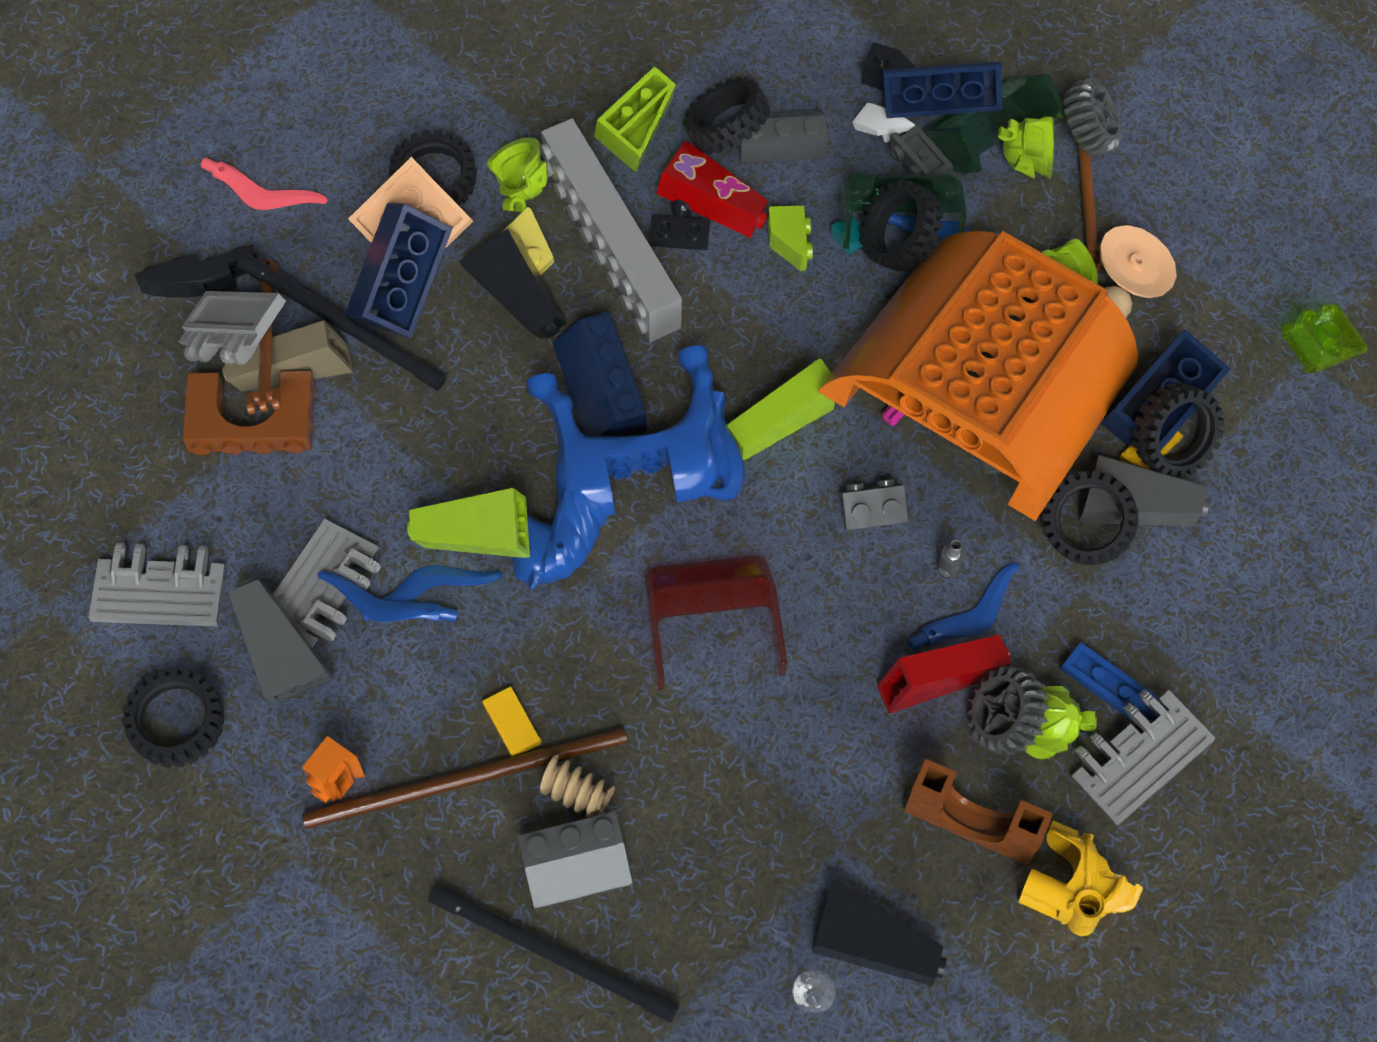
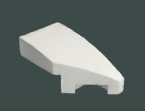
[852,102,915,143]

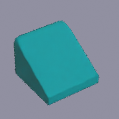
[831,218,863,255]

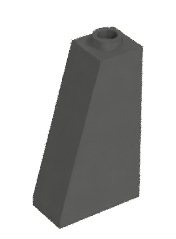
[1079,455,1211,526]
[228,579,334,703]

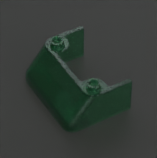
[922,74,1067,174]
[839,173,967,249]

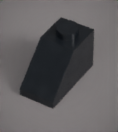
[861,42,916,91]

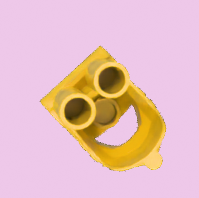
[1018,820,1143,936]

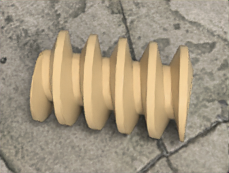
[540,754,615,818]

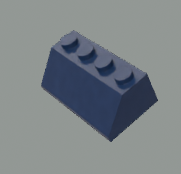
[883,62,1002,118]
[345,203,453,339]
[553,311,647,436]
[1101,329,1231,451]

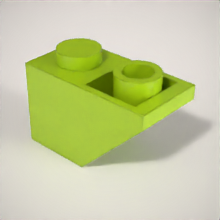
[768,206,813,271]

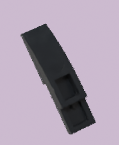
[134,244,258,298]

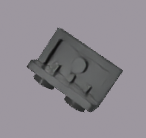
[889,125,953,188]
[838,478,908,530]

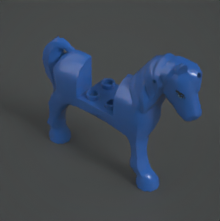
[512,345,746,590]

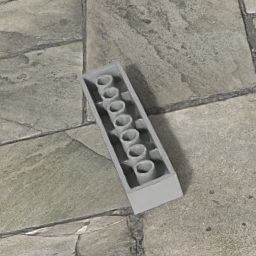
[540,118,682,343]

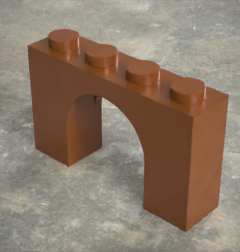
[183,371,315,455]
[904,758,1053,866]

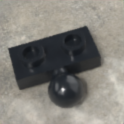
[649,200,710,251]

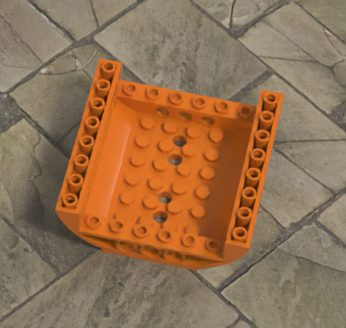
[818,231,1138,521]

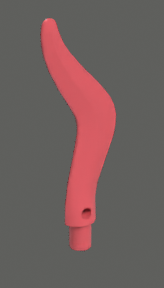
[201,157,328,210]

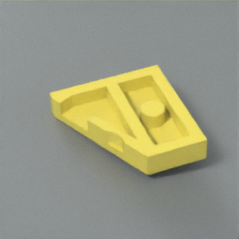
[502,207,554,276]

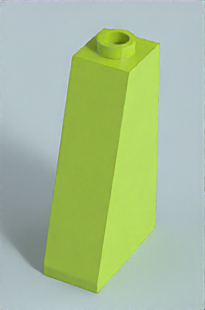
[727,358,835,461]
[407,488,530,558]

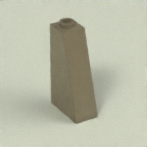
[222,320,353,392]

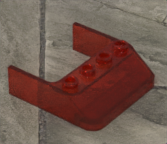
[645,556,787,690]

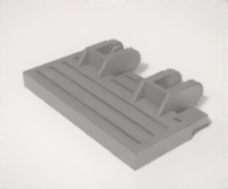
[178,291,286,365]
[273,518,381,647]
[88,543,226,627]
[1071,689,1216,827]

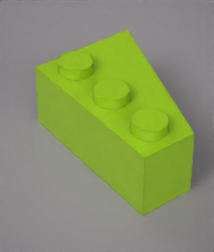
[594,66,676,172]

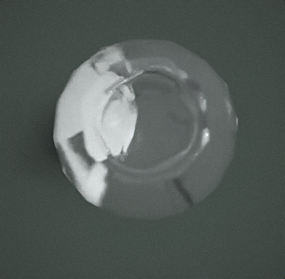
[792,969,837,1014]

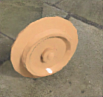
[1099,225,1177,298]

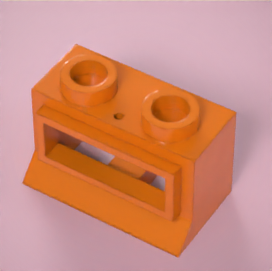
[302,736,365,803]

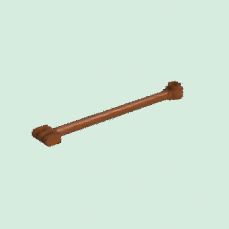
[1065,88,1103,272]
[247,259,282,414]

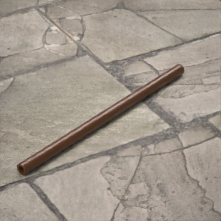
[302,727,628,829]

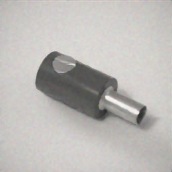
[937,540,965,579]

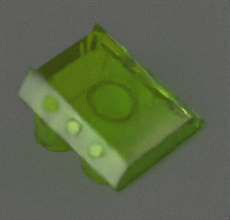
[1282,304,1368,373]

